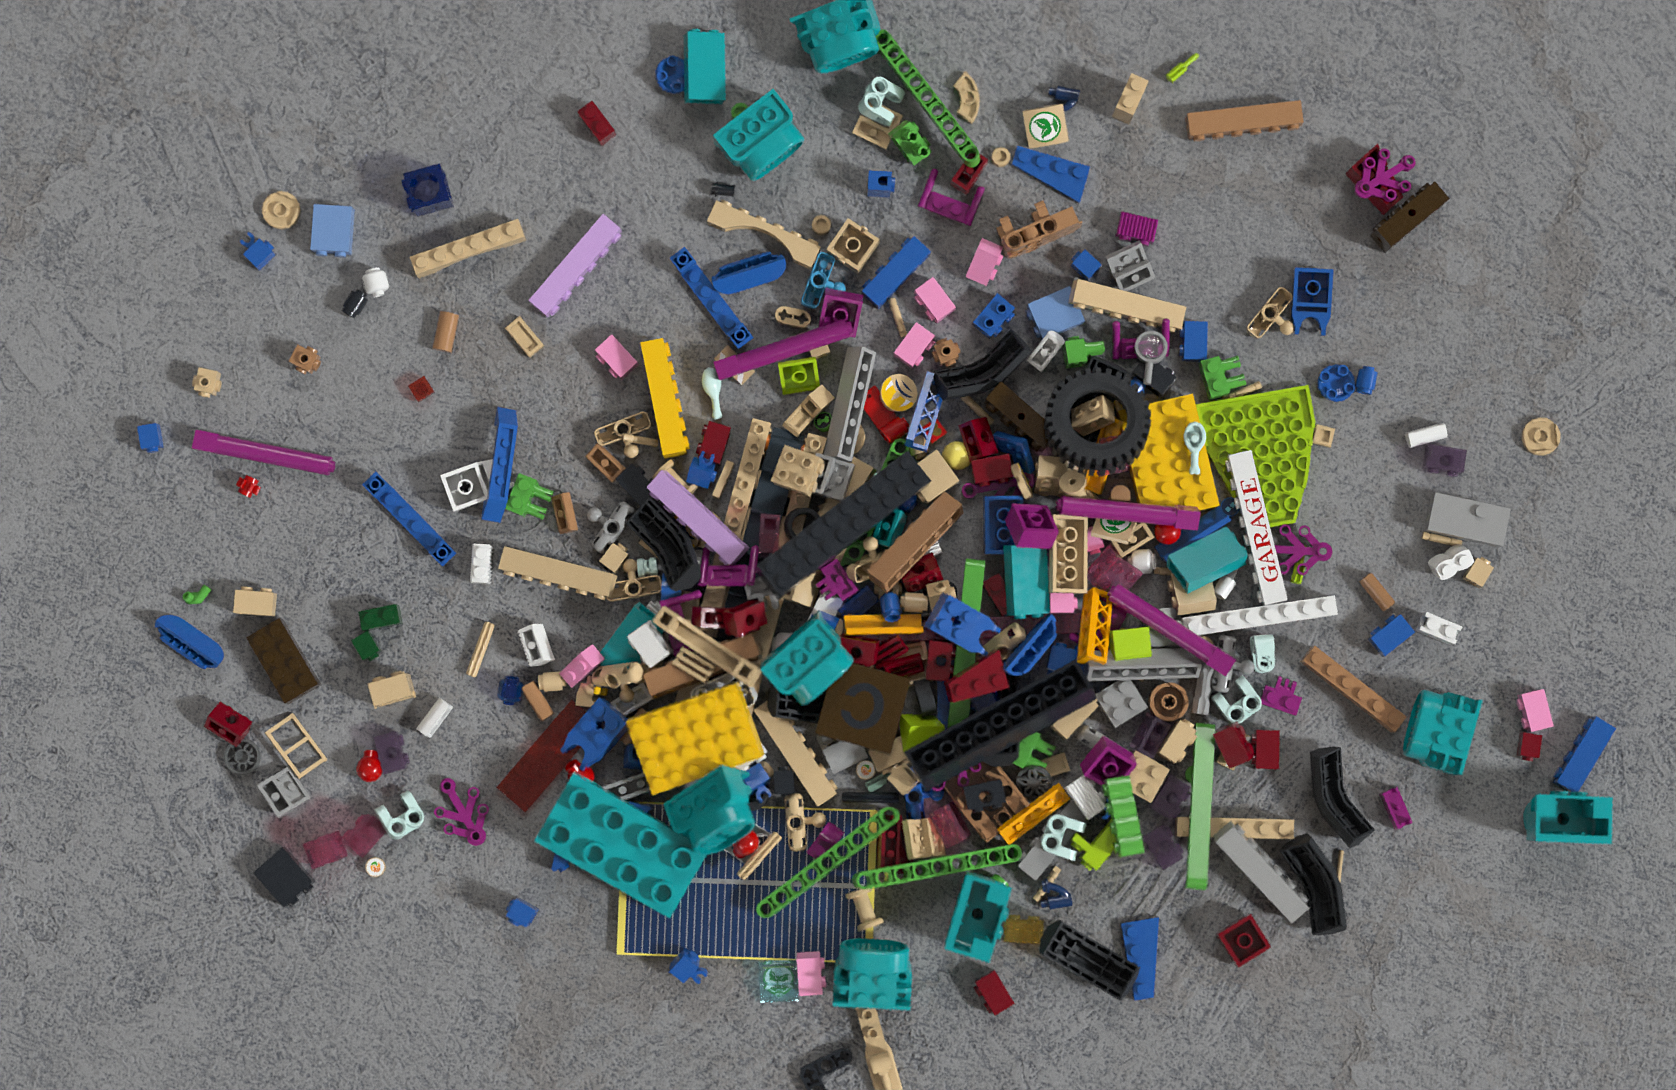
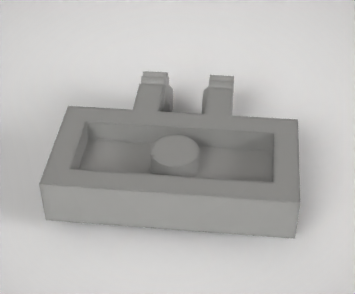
[745,577,779,612]

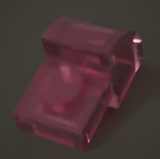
[759,514,780,553]

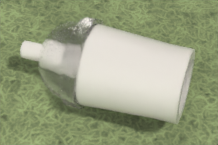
[1214,568,1239,600]

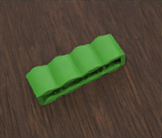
[1102,775,1144,857]

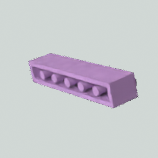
[529,214,622,318]
[647,470,750,565]

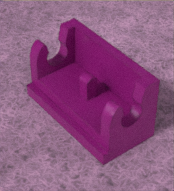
[1379,786,1413,829]

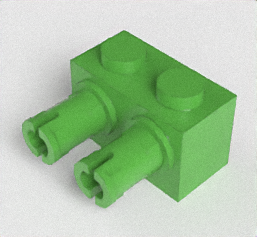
[888,120,932,166]
[1062,336,1105,369]
[1198,355,1246,400]
[505,473,554,520]
[1012,732,1056,775]

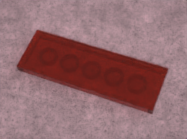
[496,699,586,813]

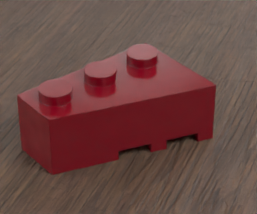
[876,815,918,875]

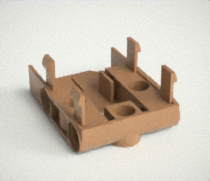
[996,200,1082,259]
[944,762,1030,843]

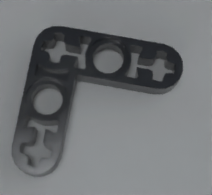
[800,1047,852,1090]

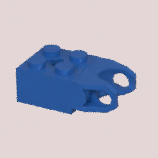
[1291,267,1334,336]
[924,592,1001,656]
[560,698,628,771]

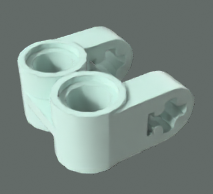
[858,77,905,126]
[1250,634,1275,674]
[1211,675,1262,724]
[374,790,424,839]
[1040,814,1087,861]

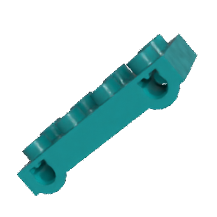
[534,771,706,918]

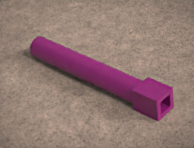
[713,319,853,380]
[192,430,336,476]
[1056,496,1201,530]
[1107,584,1236,677]

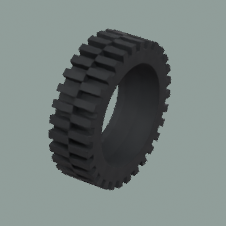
[1044,368,1151,476]

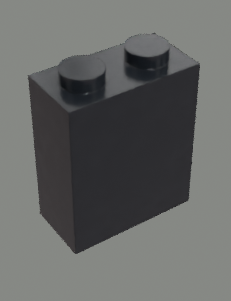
[253,847,315,908]

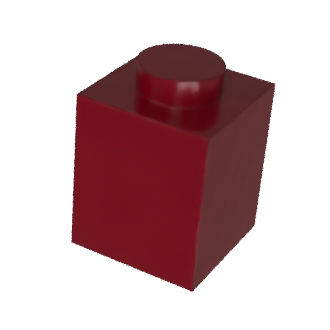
[1516,732,1543,762]

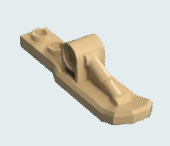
[856,1008,903,1090]

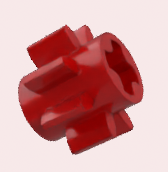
[236,475,261,498]

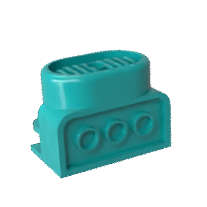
[789,0,880,73]
[713,89,804,181]
[760,611,853,705]
[1403,689,1483,775]
[663,765,755,855]
[1523,791,1613,844]
[944,871,1012,963]
[833,938,912,1010]

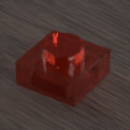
[408,376,435,402]

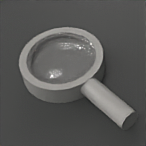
[1135,331,1168,385]

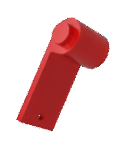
[864,385,910,445]

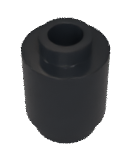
[342,289,368,319]

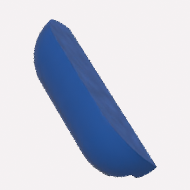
[712,252,786,294]
[1003,614,1057,676]
[155,615,224,669]

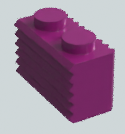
[1115,211,1159,247]

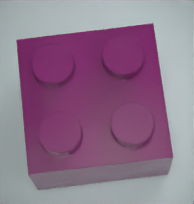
[818,288,863,338]
[1005,504,1059,549]
[1080,736,1138,786]

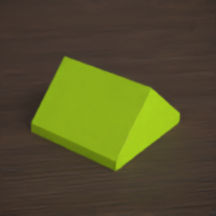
[778,357,820,395]
[1108,627,1152,661]
[899,714,945,752]

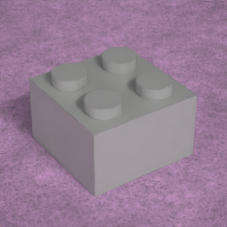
[1095,680,1148,728]

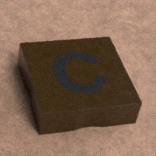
[815,663,911,755]

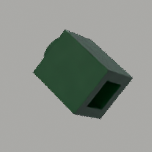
[351,631,382,662]

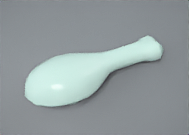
[702,367,722,420]
[1184,422,1206,475]

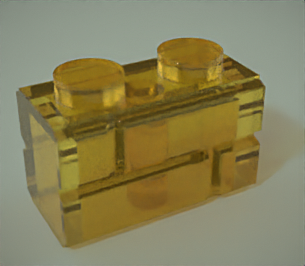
[1003,914,1044,944]

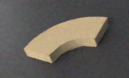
[953,71,980,125]

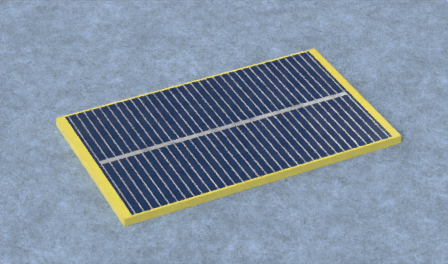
[617,801,877,962]

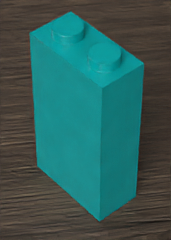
[684,29,726,104]
[1167,526,1248,594]
[1003,545,1050,619]
[600,602,665,669]

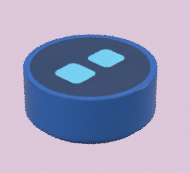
[1220,497,1239,517]

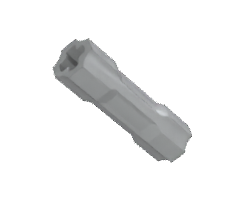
[1191,660,1214,715]

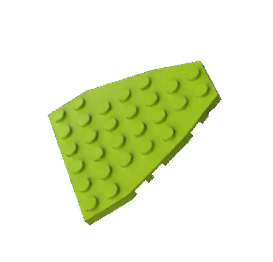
[1196,385,1316,527]

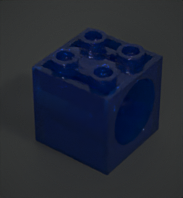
[401,163,454,217]

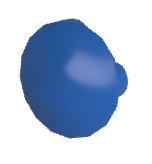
[656,55,684,94]
[1317,365,1355,402]

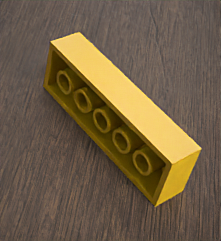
[640,338,690,459]

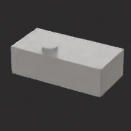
[1424,492,1511,548]

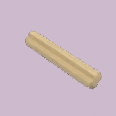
[466,622,495,677]
[737,832,782,880]

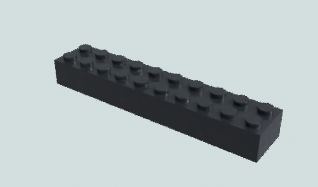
[754,451,931,600]
[904,660,1097,792]

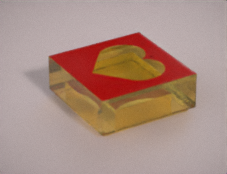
[922,419,947,444]

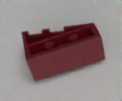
[1345,143,1403,215]
[944,649,1009,703]

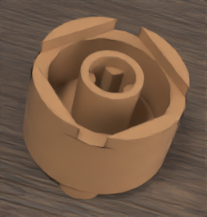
[1148,683,1188,722]

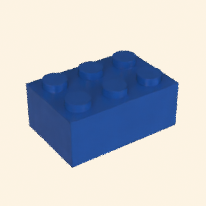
[983,496,1023,554]

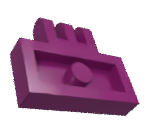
[815,558,858,602]
[1261,676,1302,716]

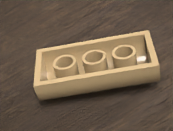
[1049,514,1088,594]

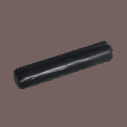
[842,792,899,803]

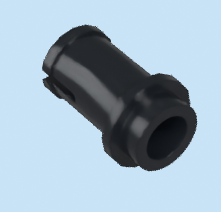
[711,182,735,197]

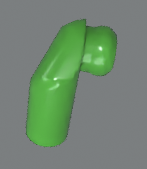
[182,584,212,605]

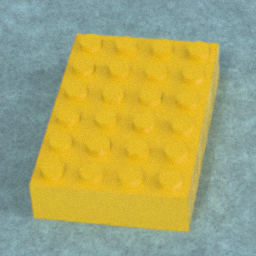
[1116,394,1220,511]
[626,681,765,795]

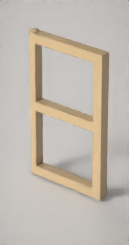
[265,713,327,779]

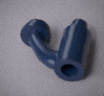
[1048,86,1080,112]
[1040,879,1073,910]

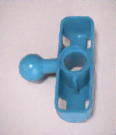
[801,252,846,309]

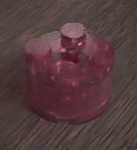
[303,831,348,870]

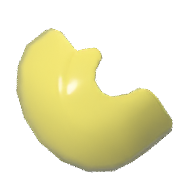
[942,441,970,470]

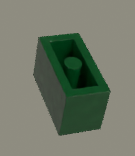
[358,604,403,632]

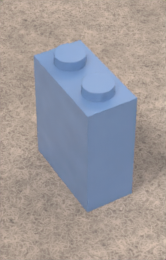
[310,204,355,258]
[1025,286,1085,341]

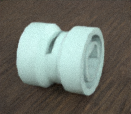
[637,557,658,577]

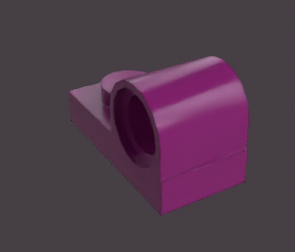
[806,821,845,860]

